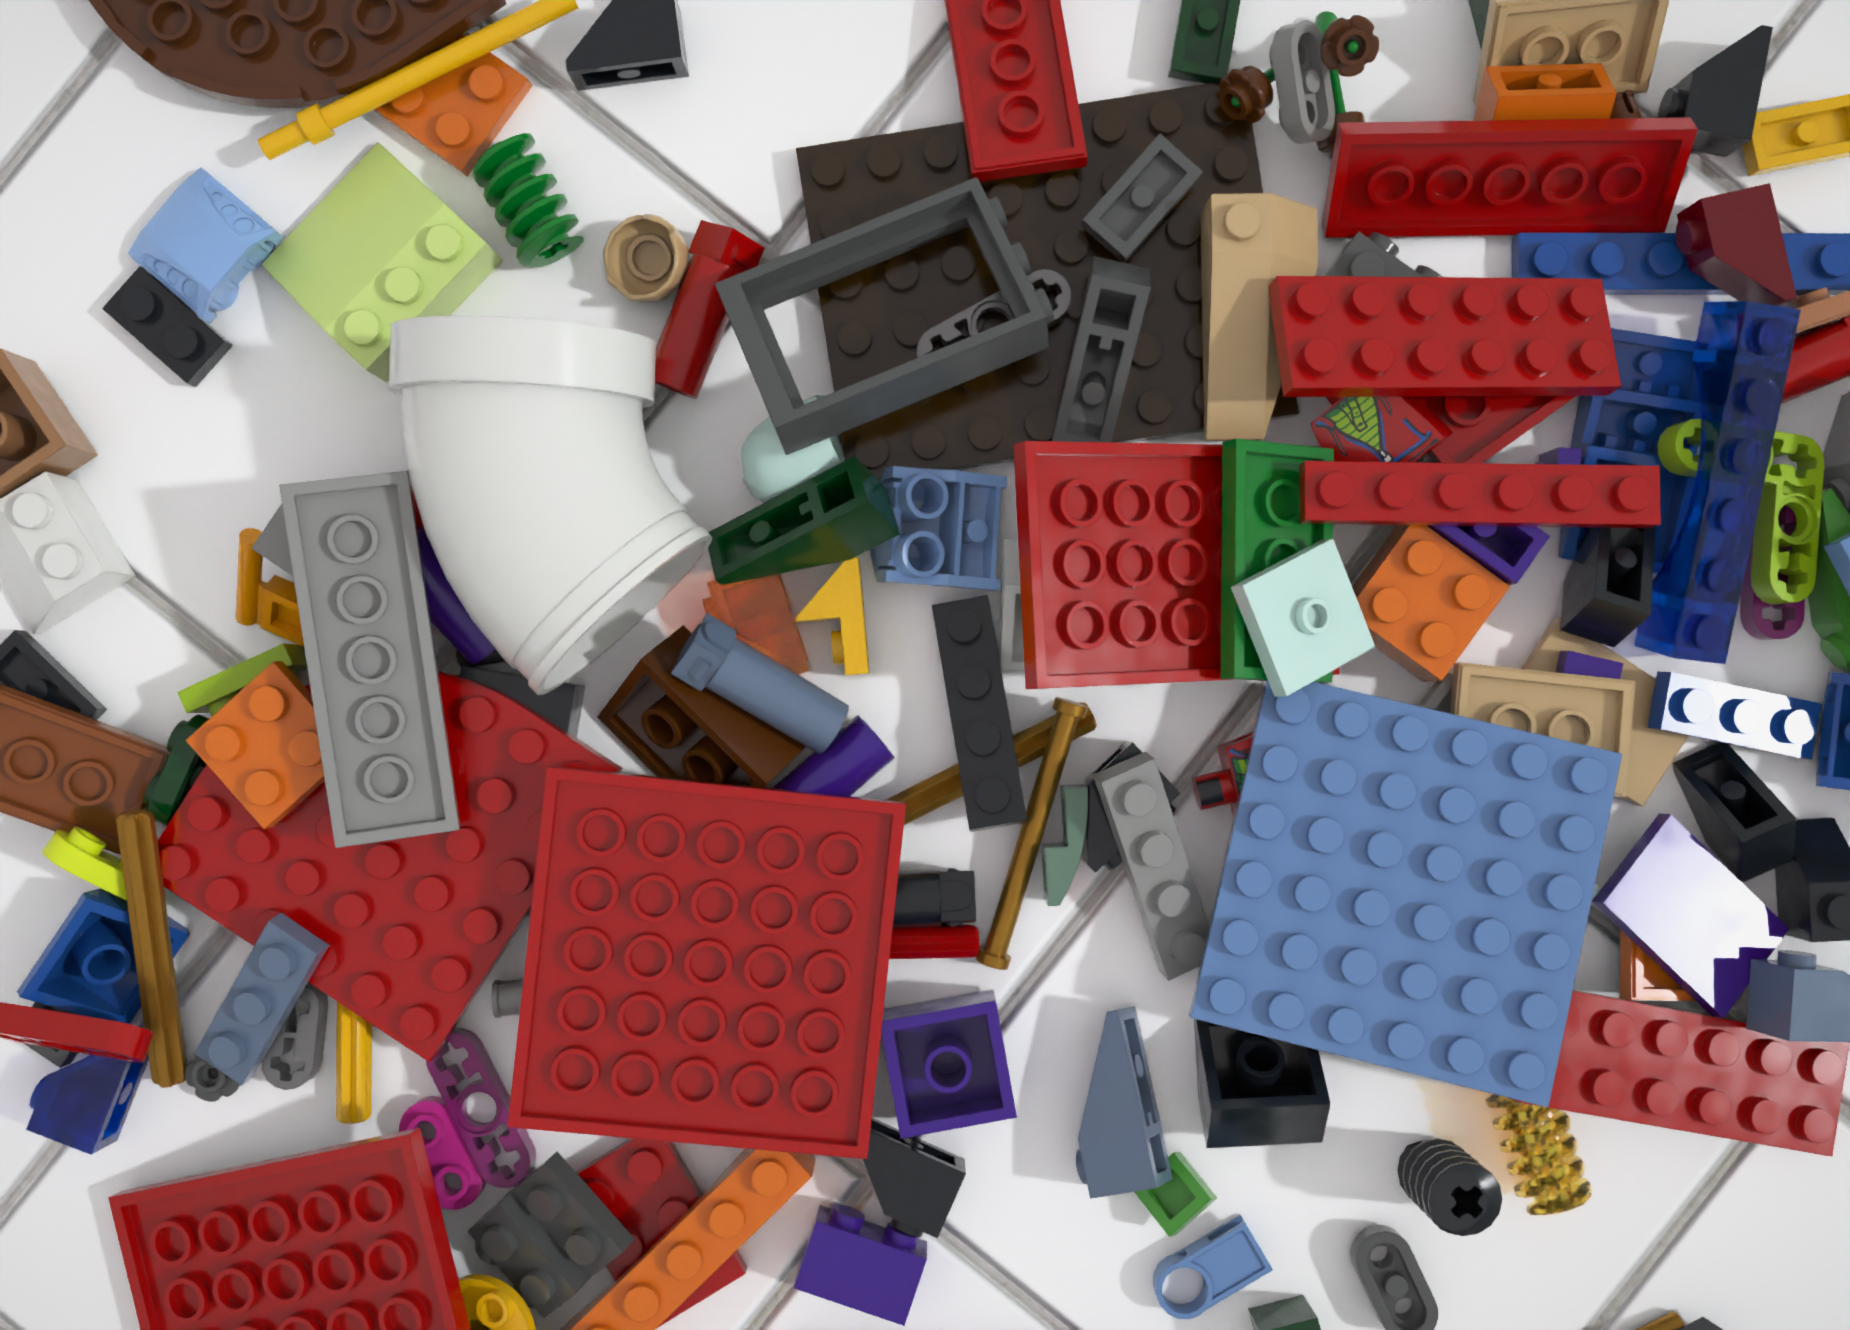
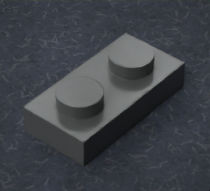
[1081,133,1203,263]

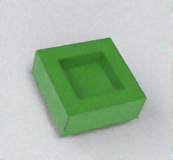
[1134,1152,1217,1237]

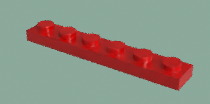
[1299,461,1661,528]

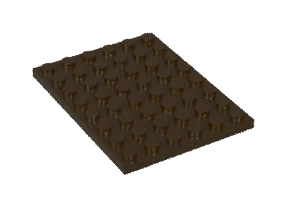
[796,82,1299,481]

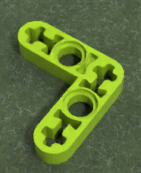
[1657,419,1824,605]

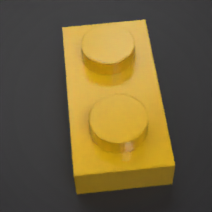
[1742,94,1850,177]

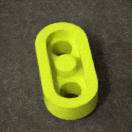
[42,826,127,901]

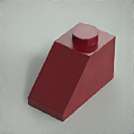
[1675,183,1797,313]

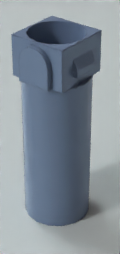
[671,613,849,754]

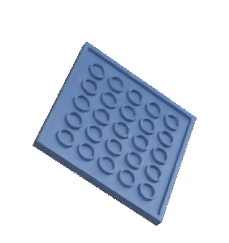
[1189,681,1622,1108]

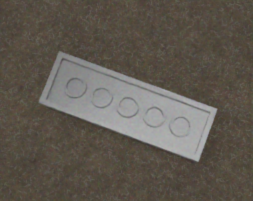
[279,471,460,848]

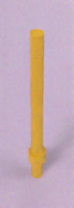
[257,0,579,160]

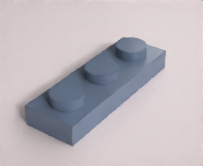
[194,913,329,1086]

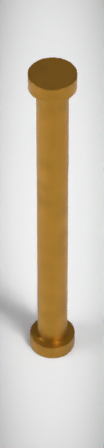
[975,697,1088,970]

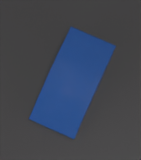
[1558,328,1715,576]

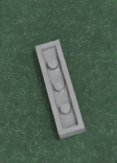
[1093,751,1209,981]

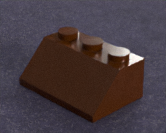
[597,625,805,788]

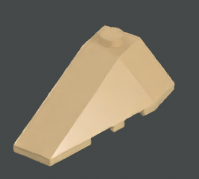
[1200,193,1318,442]

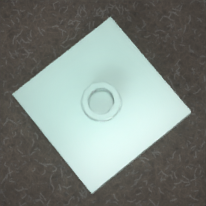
[1231,538,1375,697]

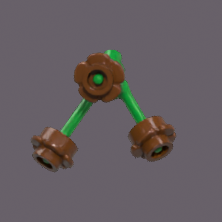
[1219,11,1379,159]

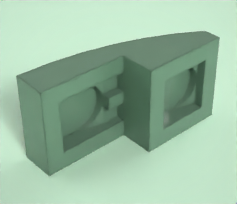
[1041,784,1088,906]

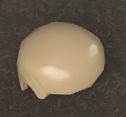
[603,214,690,303]

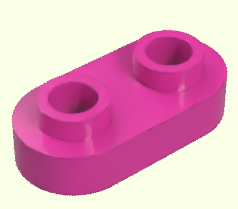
[399,1096,487,1210]

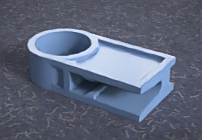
[1153,1215,1273,1319]

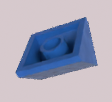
[17,888,190,1024]

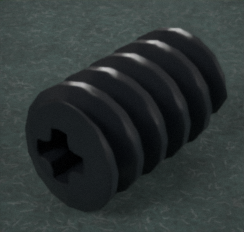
[1397,1138,1503,1236]

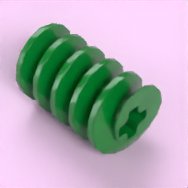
[472,133,584,268]

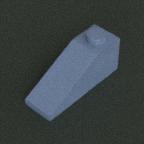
[1746,950,1850,1042]
[1076,1006,1173,1199]

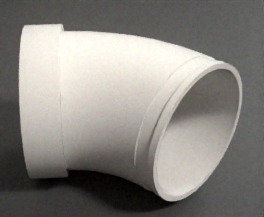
[389,315,712,695]

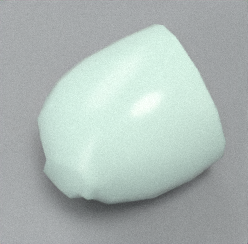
[741,394,845,503]

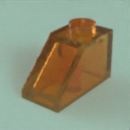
[702,574,813,675]

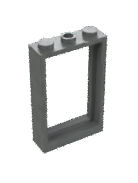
[715,177,1054,455]

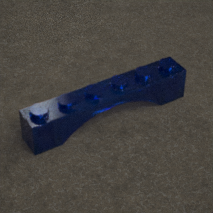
[1634,301,1801,664]

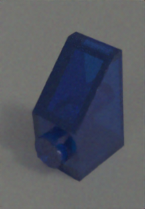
[26,1052,149,1155]

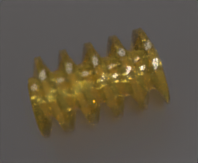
[1485,1094,1592,1215]

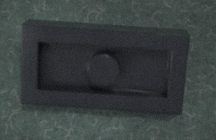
[102,266,233,387]
[0,630,107,720]

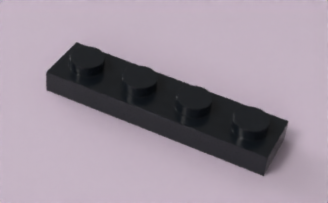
[932,595,1028,832]

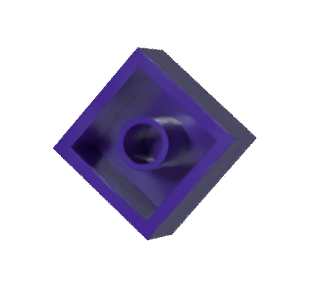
[881,989,1017,1139]

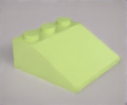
[261,142,503,382]

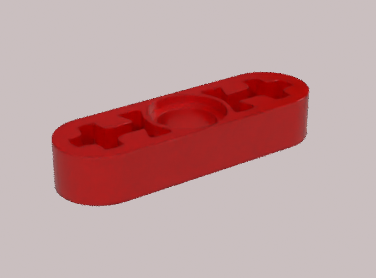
[0,1002,154,1063]

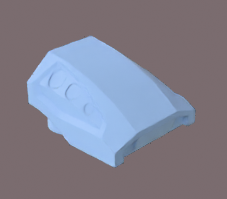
[128,167,284,324]
[870,466,1007,591]

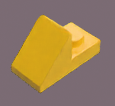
[794,557,870,676]

